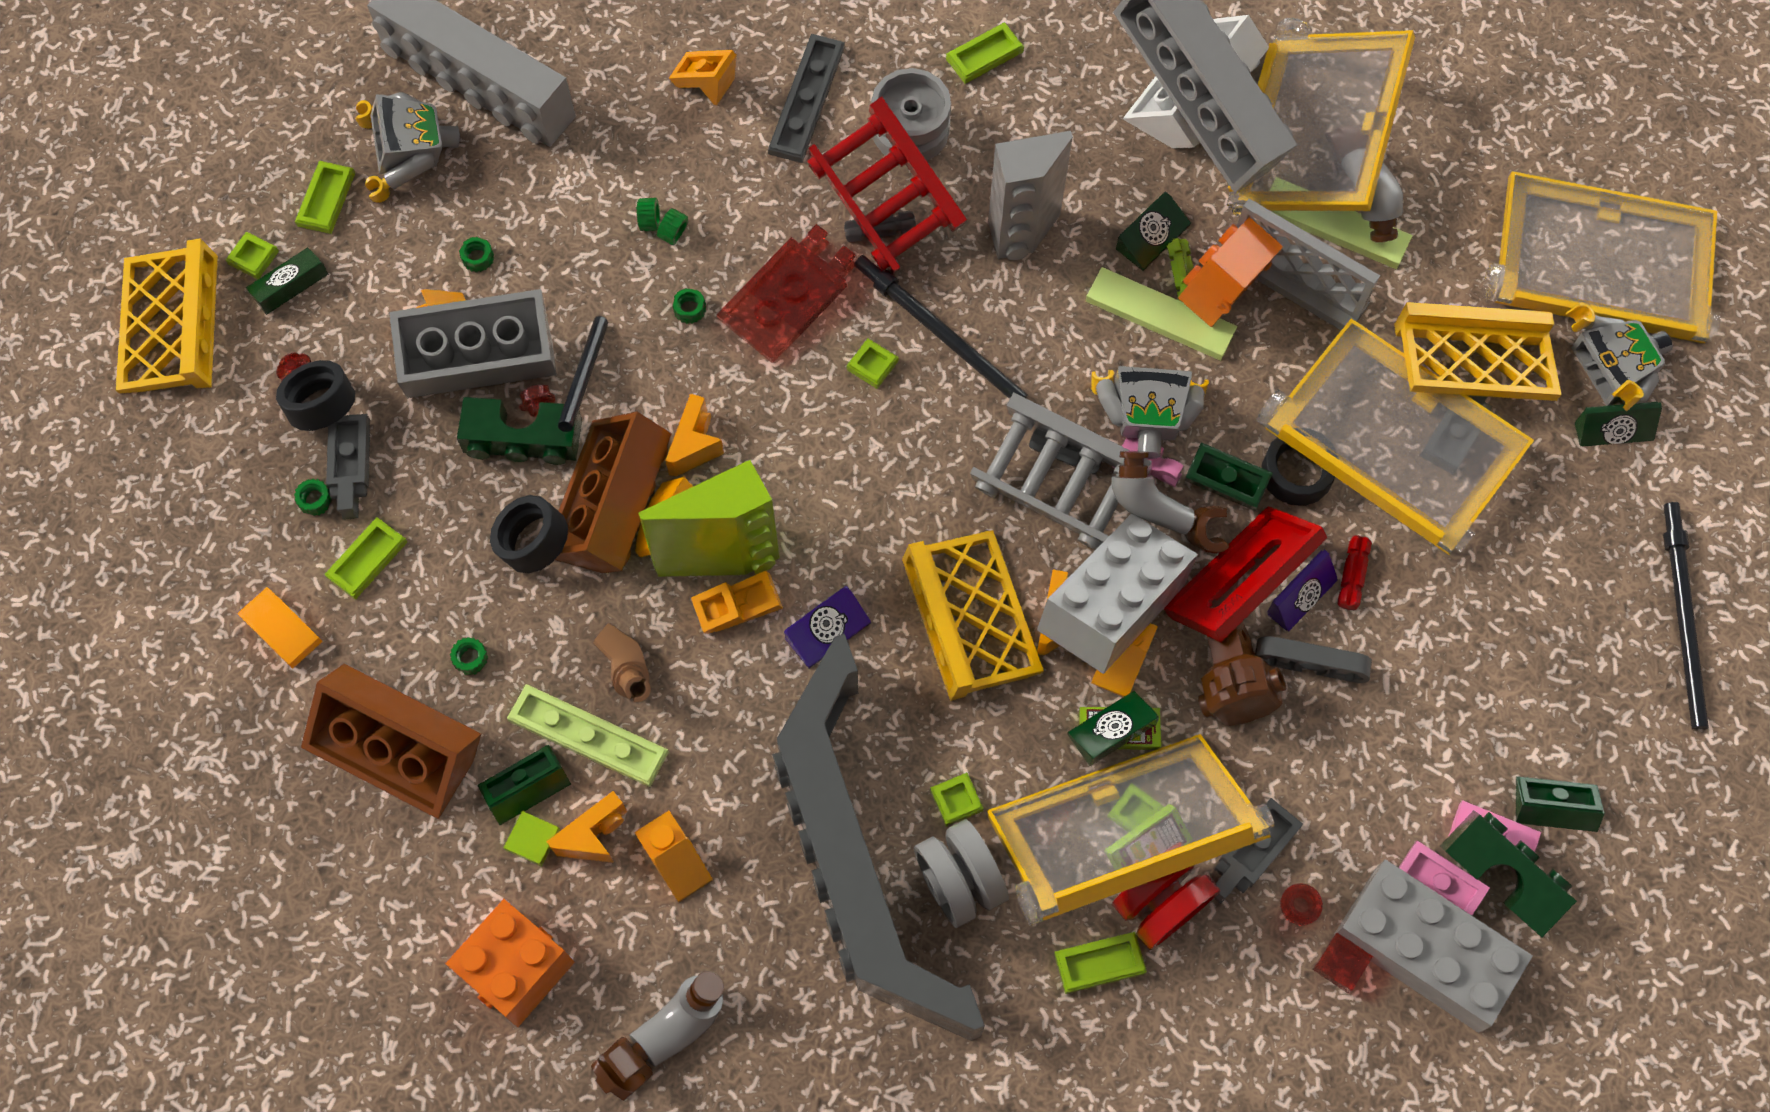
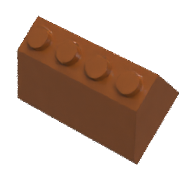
[555,411,672,573]
[301,664,481,819]

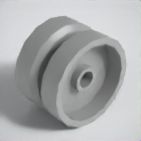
[871,68,951,161]
[913,819,1009,928]

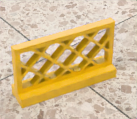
[116,238,218,394]
[1394,302,1562,401]
[902,530,1044,701]

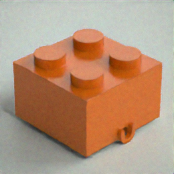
[1178,217,1284,327]
[445,898,575,1028]

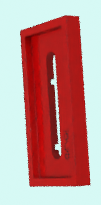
[1164,506,1327,642]

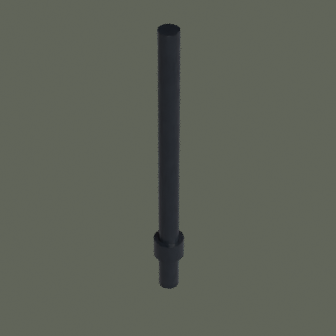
[854,255,1028,399]
[1663,502,1709,730]

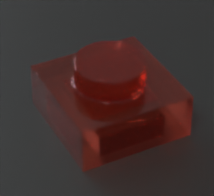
[1312,933,1373,994]

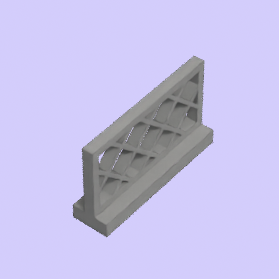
[1237,198,1380,330]

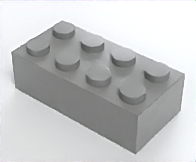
[1037,514,1198,674]
[1333,859,1533,1033]

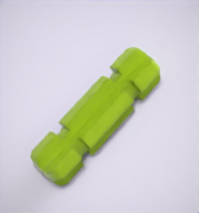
[1167,238,1194,302]

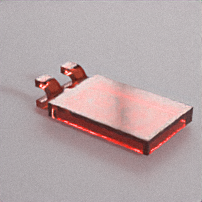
[716,224,855,363]

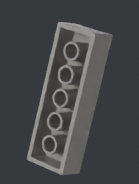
[367,0,576,147]
[1113,0,1298,193]

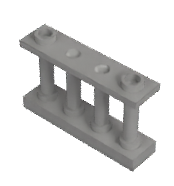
[970,392,1152,550]

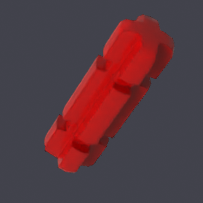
[1337,535,1372,611]

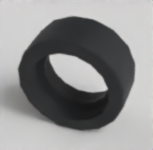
[276,360,355,431]
[1262,429,1338,506]
[490,495,568,574]

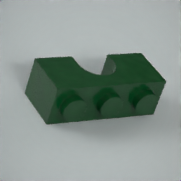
[457,397,582,465]
[1440,810,1577,938]

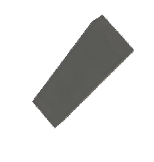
[768,34,845,163]

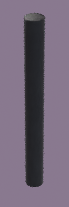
[558,316,608,432]

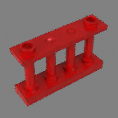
[807,96,967,274]

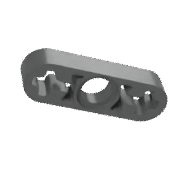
[1255,636,1372,683]

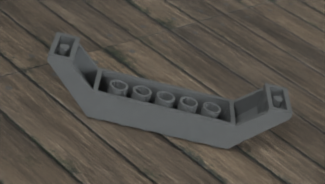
[772,634,985,1041]

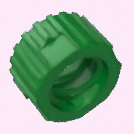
[636,198,660,231]
[657,208,688,245]
[459,237,494,272]
[672,288,706,324]
[294,479,333,516]
[450,637,488,675]

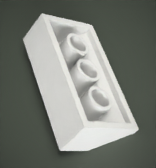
[1123,15,1269,148]

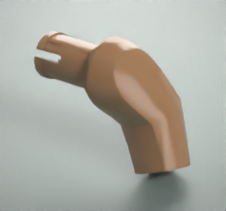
[593,623,651,702]

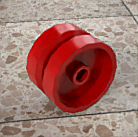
[1112,845,1221,950]

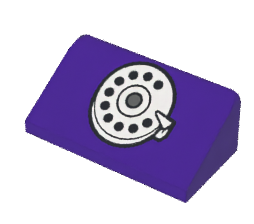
[1267,549,1338,632]
[784,586,871,669]

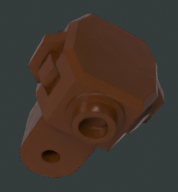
[1198,621,1287,726]

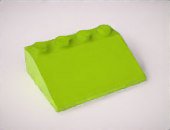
[638,460,780,577]

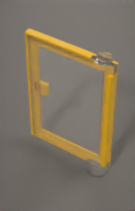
[1226,18,1415,217]
[1482,171,1721,344]
[1256,318,1534,555]
[987,734,1274,926]

